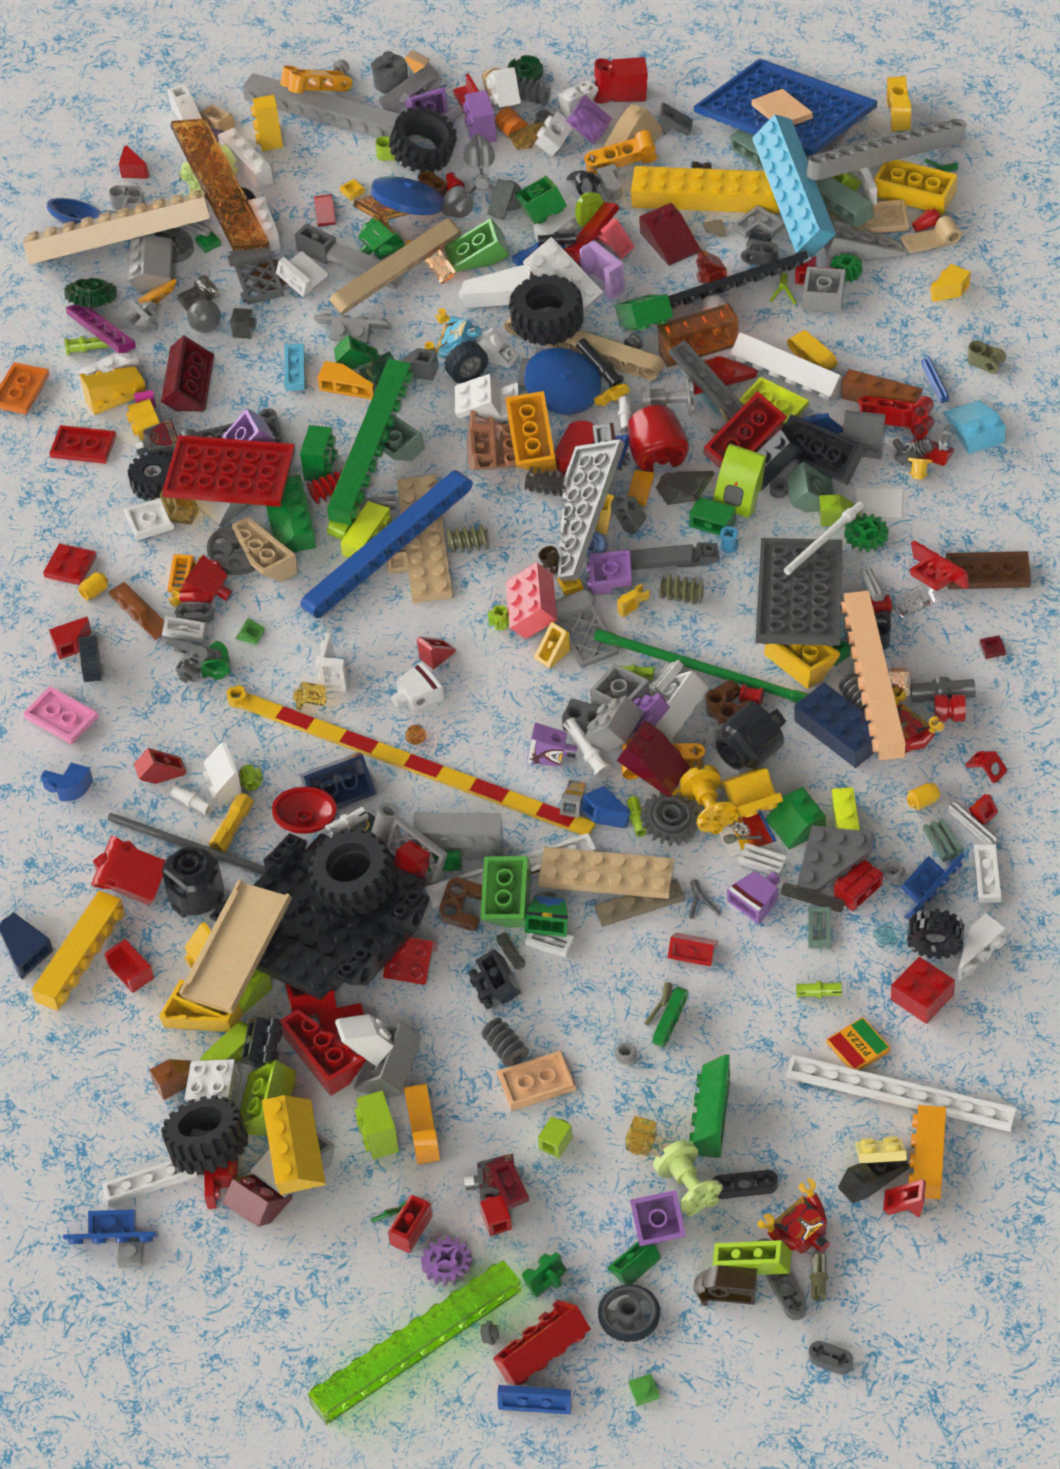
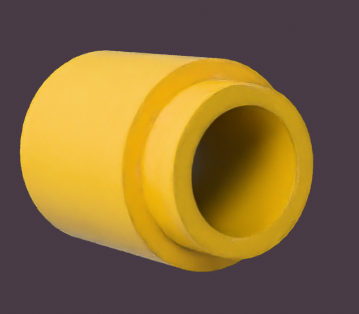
[78,572,108,601]
[906,782,940,811]

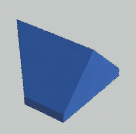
[802,413,843,434]

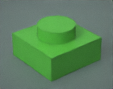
[628,1374,660,1406]

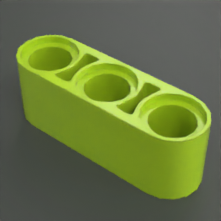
[199,1021,248,1064]

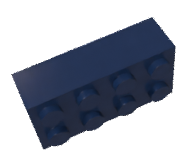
[794,682,875,768]

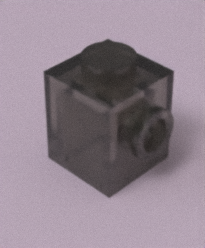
[230,308,257,339]

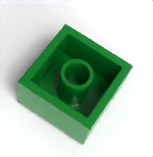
[300,425,338,481]

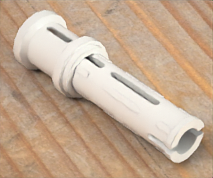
[563,717,611,777]

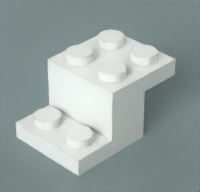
[455,374,521,423]

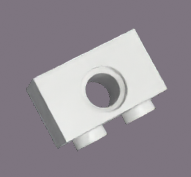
[535,111,573,157]

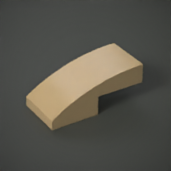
[387,547,408,574]

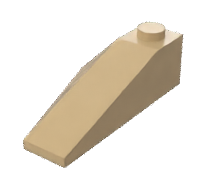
[232,517,297,582]

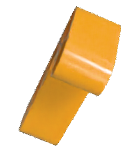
[404,1083,440,1165]

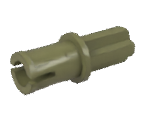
[809,1253,829,1301]

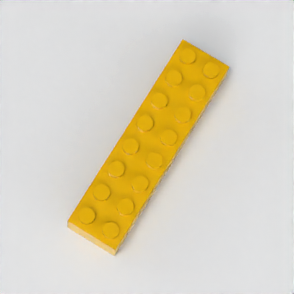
[631,166,780,214]

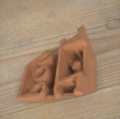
[467,410,516,470]

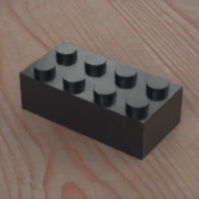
[786,414,865,485]

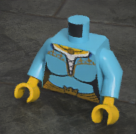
[424,308,482,360]

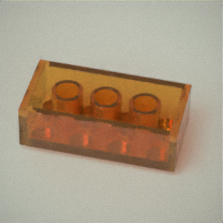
[657,303,738,367]

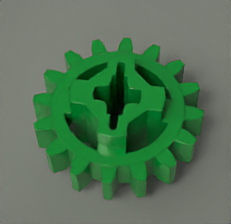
[844,513,889,552]

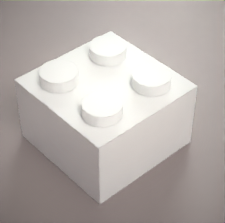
[486,67,521,111]

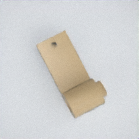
[900,216,962,253]

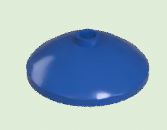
[46,198,101,224]

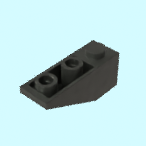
[838,1160,910,1203]

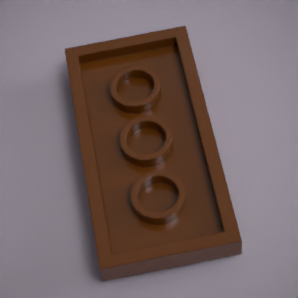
[946,551,1031,589]

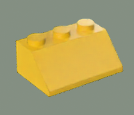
[764,644,840,689]

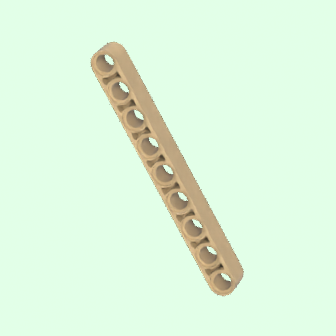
[329,217,462,314]
[504,317,665,381]

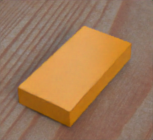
[627,470,655,506]

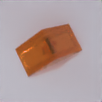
[425,249,457,284]

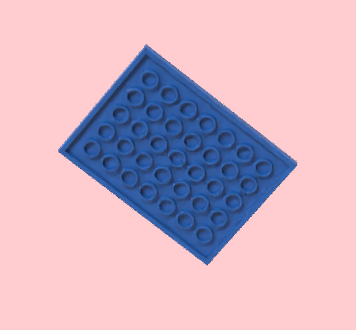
[694,58,877,156]

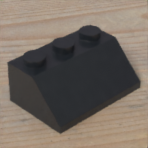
[755,423,803,491]

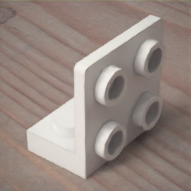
[276,251,328,297]
[316,633,348,692]
[185,1059,242,1105]

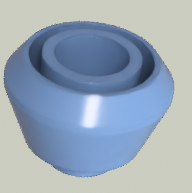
[586,531,608,558]

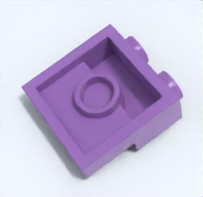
[566,95,613,144]
[586,550,632,595]
[629,693,670,738]

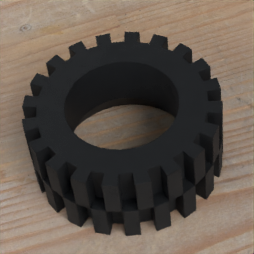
[389,106,457,173]
[161,1095,249,1175]

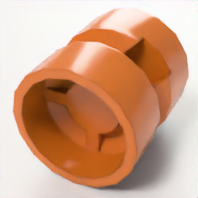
[495,107,528,141]

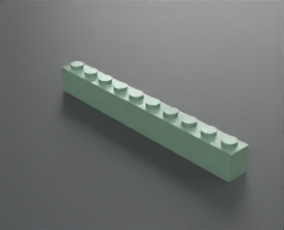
[730,130,874,228]

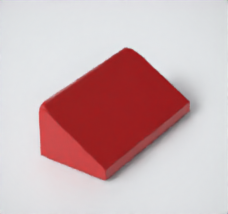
[911,437,955,466]

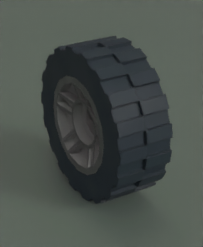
[444,341,489,384]
[79,636,101,682]

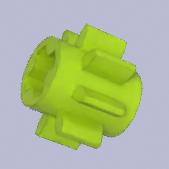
[488,605,509,630]
[238,764,264,791]

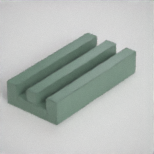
[923,818,962,862]
[808,907,831,949]

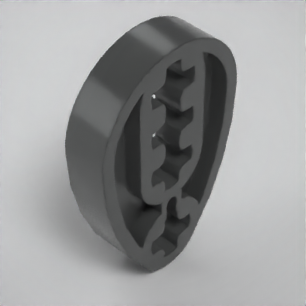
[155,226,194,263]

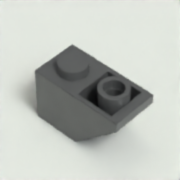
[401,348,439,381]

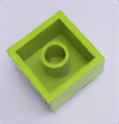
[354,1090,399,1160]

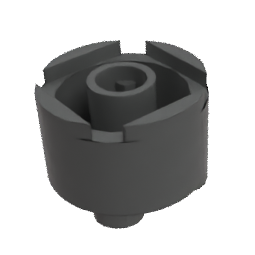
[371,51,409,94]

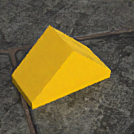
[534,622,570,668]

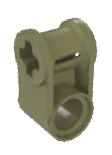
[967,340,1006,374]

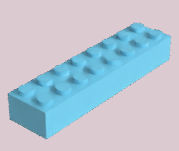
[752,114,836,258]

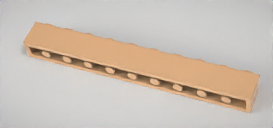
[841,591,905,760]

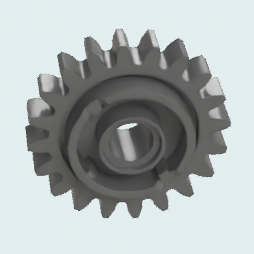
[640,792,699,846]

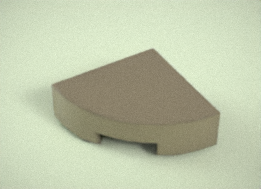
[703,219,726,237]

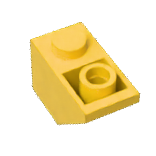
[930,264,971,302]

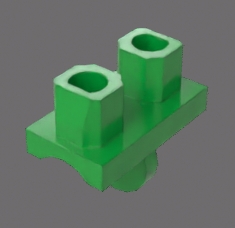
[522,1252,567,1298]

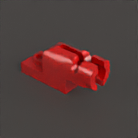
[204,1155,238,1209]

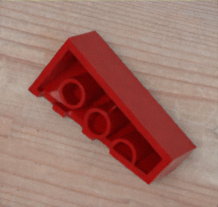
[280,1009,366,1096]
[493,1299,591,1386]

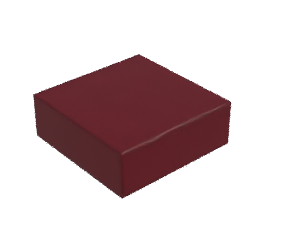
[979,635,1006,659]

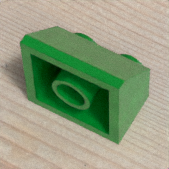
[766,787,826,850]

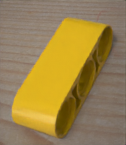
[787,330,838,370]

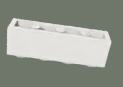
[218,128,273,190]

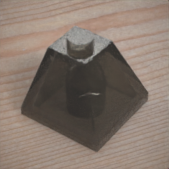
[655,471,715,505]

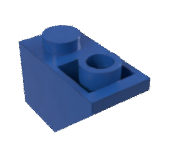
[581,786,631,828]

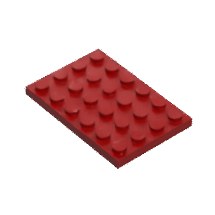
[162,435,295,507]

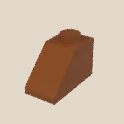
[149,1059,192,1100]

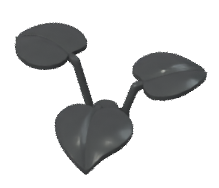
[442,134,521,218]

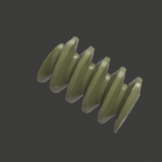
[447,525,489,553]
[659,574,704,604]

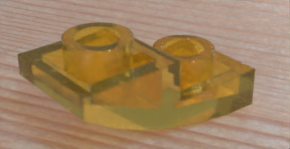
[509,122,545,150]

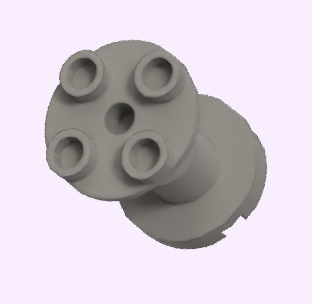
[641,376,695,416]

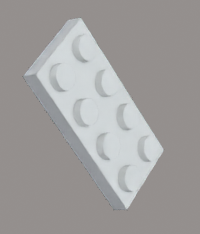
[523,237,603,310]

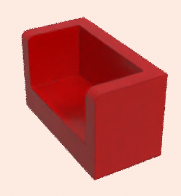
[104,939,154,993]

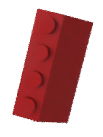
[703,391,787,468]

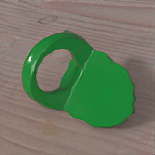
[201,640,231,680]

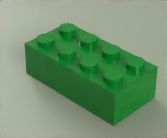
[614,294,674,330]

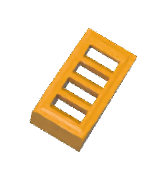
[167,554,196,593]

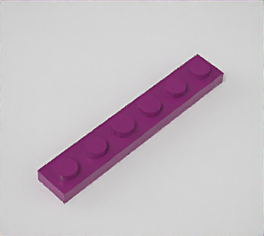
[66,304,136,353]

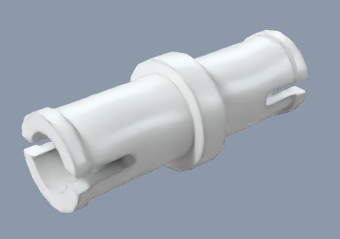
[617,396,633,434]
[170,785,213,815]
[325,807,368,838]

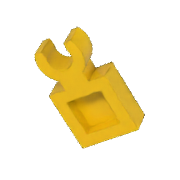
[594,384,630,407]

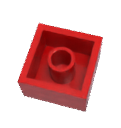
[891,956,955,1024]

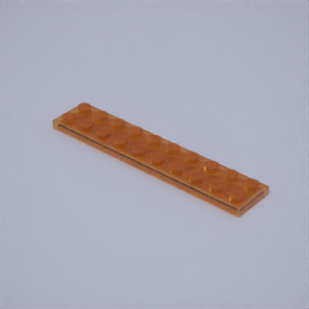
[170,118,269,251]

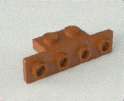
[109,582,164,640]

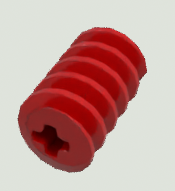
[307,469,343,505]

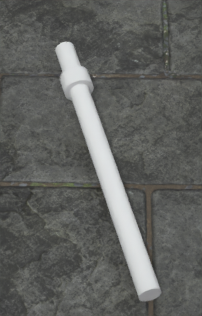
[784,501,864,575]

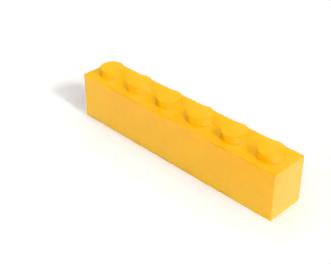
[31,890,125,1011]

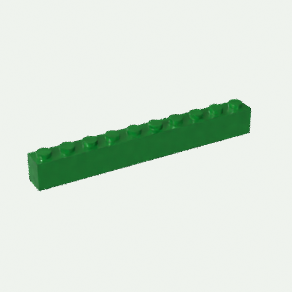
[327,358,414,525]

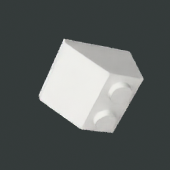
[202,742,242,806]
[335,1014,394,1066]

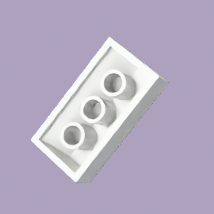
[655,671,708,743]

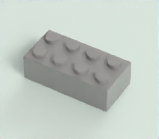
[413,812,504,861]

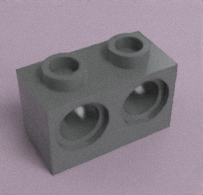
[562,698,600,734]

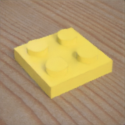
[855,1136,907,1163]

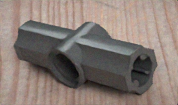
[910,677,976,702]

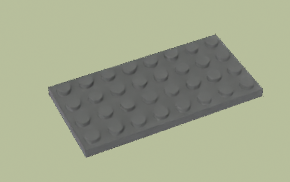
[756,538,843,646]

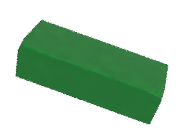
[607,1241,661,1285]

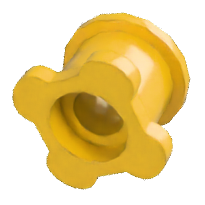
[908,458,932,480]

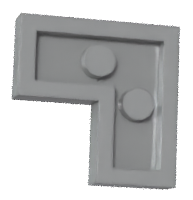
[732,205,785,238]

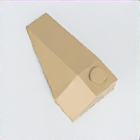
[603,103,663,159]

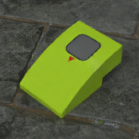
[713,444,766,518]

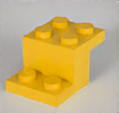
[719,768,783,817]

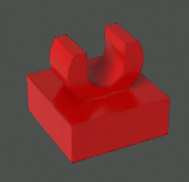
[968,794,998,825]

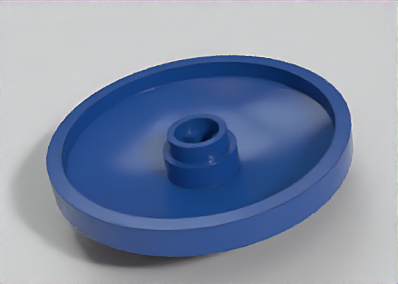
[370,176,444,215]
[524,348,601,415]

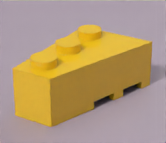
[250,95,283,152]
[79,366,146,415]
[159,979,243,1032]

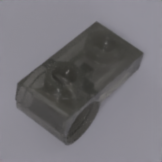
[177,275,220,311]

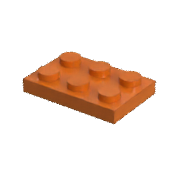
[0,362,50,415]

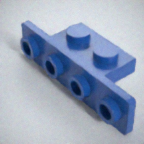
[900,853,965,919]
[63,1209,159,1245]

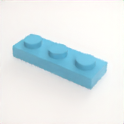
[285,343,305,391]

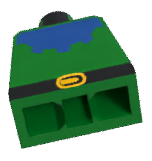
[524,893,568,937]

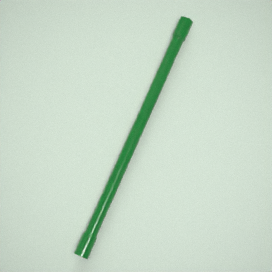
[594,628,808,703]

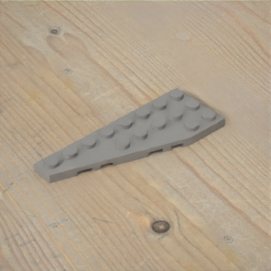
[558,439,625,581]

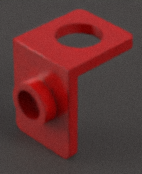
[965,751,1007,783]

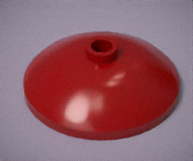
[272,786,337,834]

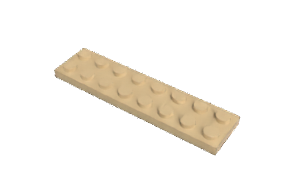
[397,475,453,603]

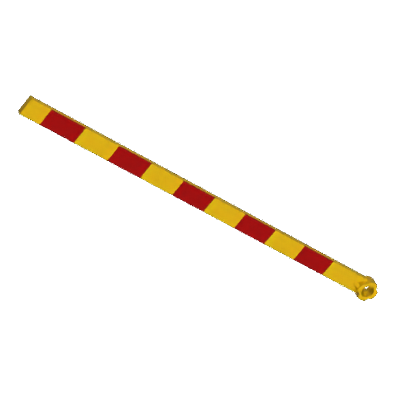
[226,685,596,835]

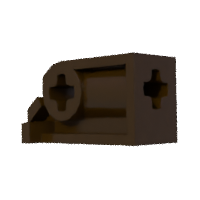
[694,1265,757,1306]

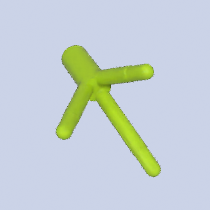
[769,273,797,305]

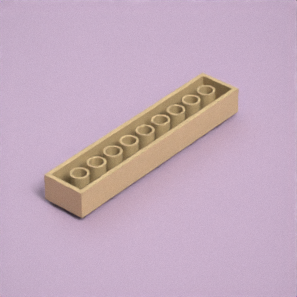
[23,189,210,265]

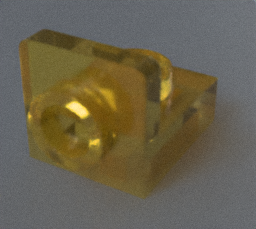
[293,681,327,710]

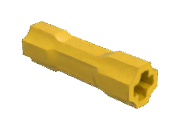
[209,793,254,852]

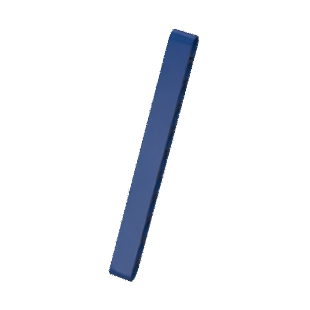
[300,470,473,618]

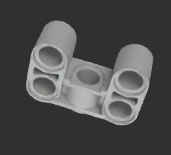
[104,185,146,214]

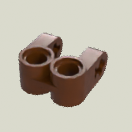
[706,680,752,725]
[438,877,482,931]

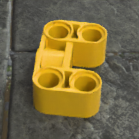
[887,76,911,132]

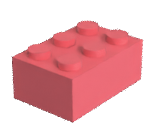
[506,562,557,639]

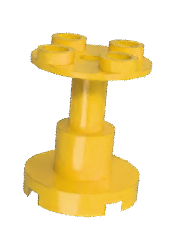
[679,765,739,835]

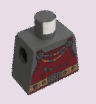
[134,419,178,457]
[464,1153,515,1201]

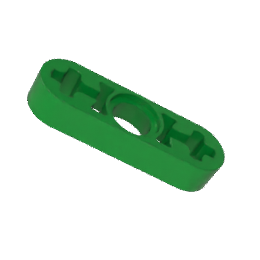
[652,986,689,1048]

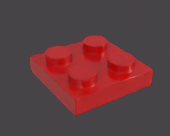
[43,543,97,585]

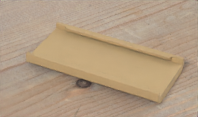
[179,879,292,1014]

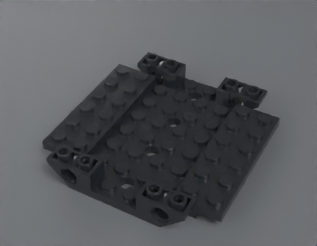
[210,833,430,1000]

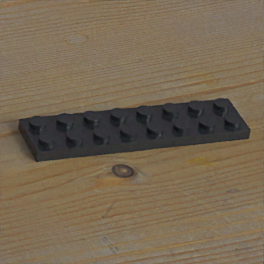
[668,251,809,309]

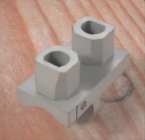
[124,299,158,333]

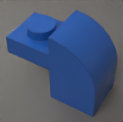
[41,762,93,801]

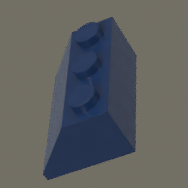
[299,753,377,809]

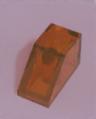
[887,668,910,701]

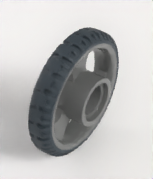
[598,1284,660,1342]

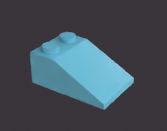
[943,400,1006,454]

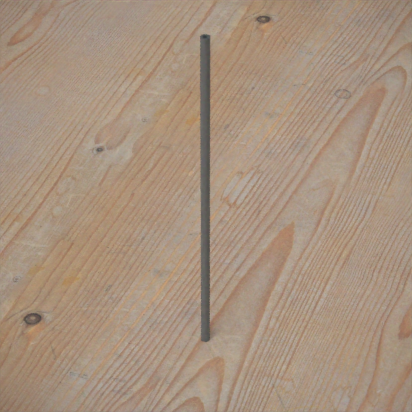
[108,813,266,875]

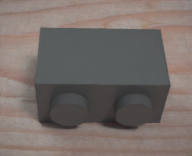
[295,224,336,264]

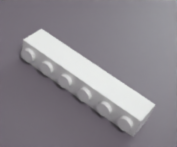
[730,332,844,400]

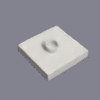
[124,497,174,541]

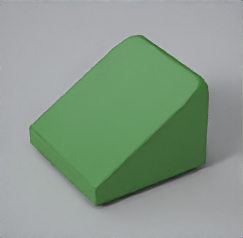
[235,618,265,644]

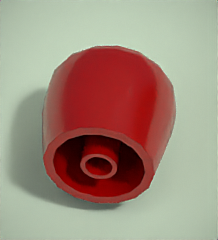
[628,405,689,472]

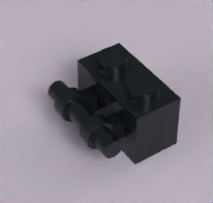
[468,949,522,1009]
[240,1017,283,1068]

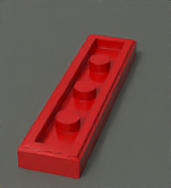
[567,202,620,254]

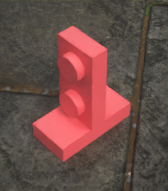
[595,218,635,259]

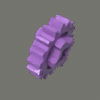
[421,1236,473,1287]

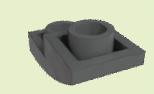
[677,542,720,567]

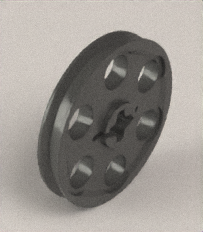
[207,524,256,575]

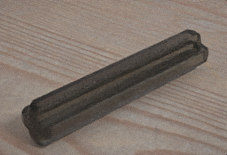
[781,882,845,912]

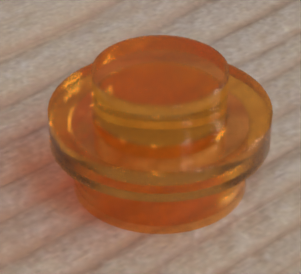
[405,725,426,745]

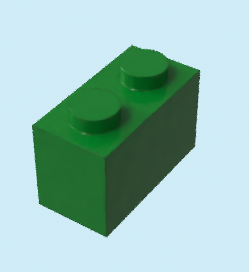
[689,497,736,536]

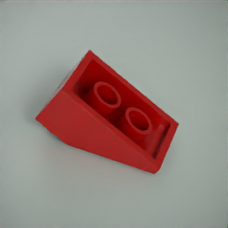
[284,983,337,1016]

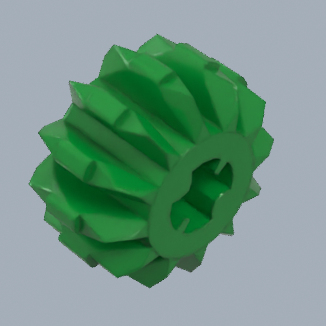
[830,252,863,283]

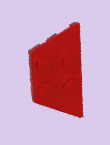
[692,356,758,395]

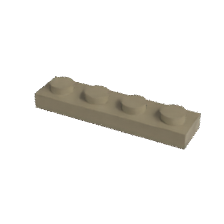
[594,879,685,927]

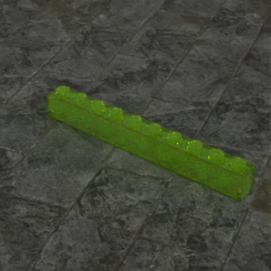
[307,1260,521,1425]

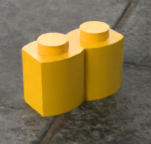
[126,399,160,441]

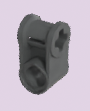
[741,239,779,266]
[611,496,647,534]

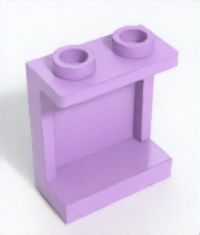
[579,240,625,300]

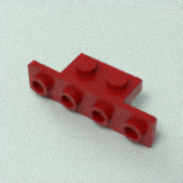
[910,540,969,591]

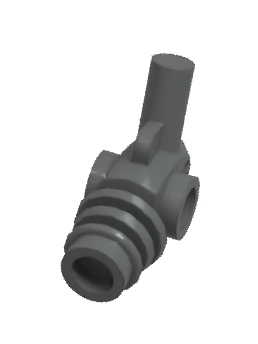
[892,438,934,466]

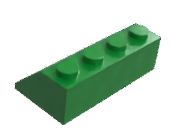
[266,475,316,553]
[689,1054,730,1158]

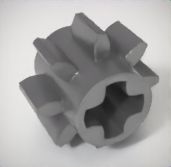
[175,656,201,683]

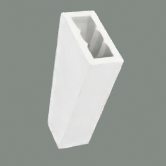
[459,265,535,308]

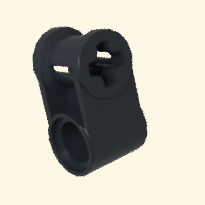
[874,611,891,650]

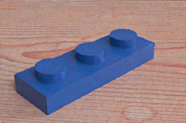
[497,1385,572,1415]

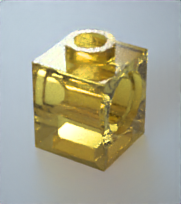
[625,1116,657,1156]

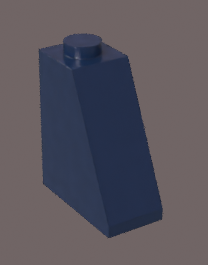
[0,912,53,979]

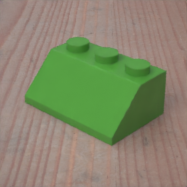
[480,856,532,927]

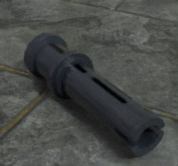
[576,338,624,388]

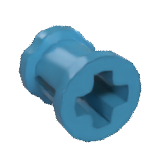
[720,526,738,553]

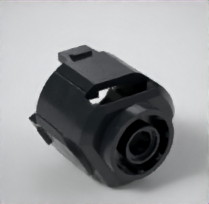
[716,700,786,770]
[162,847,225,918]

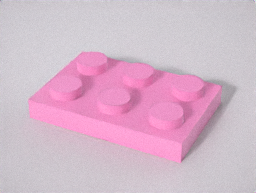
[23,686,99,745]

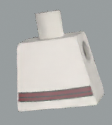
[391,662,444,711]

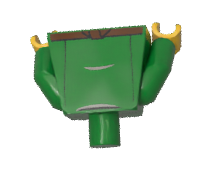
[358,214,411,259]

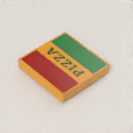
[826,1017,891,1071]

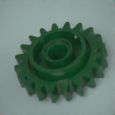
[64,278,117,308]

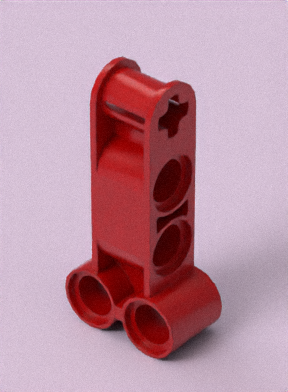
[857,396,934,438]

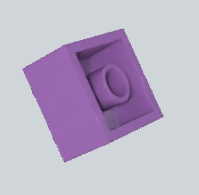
[463,90,497,143]

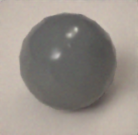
[187,299,221,333]

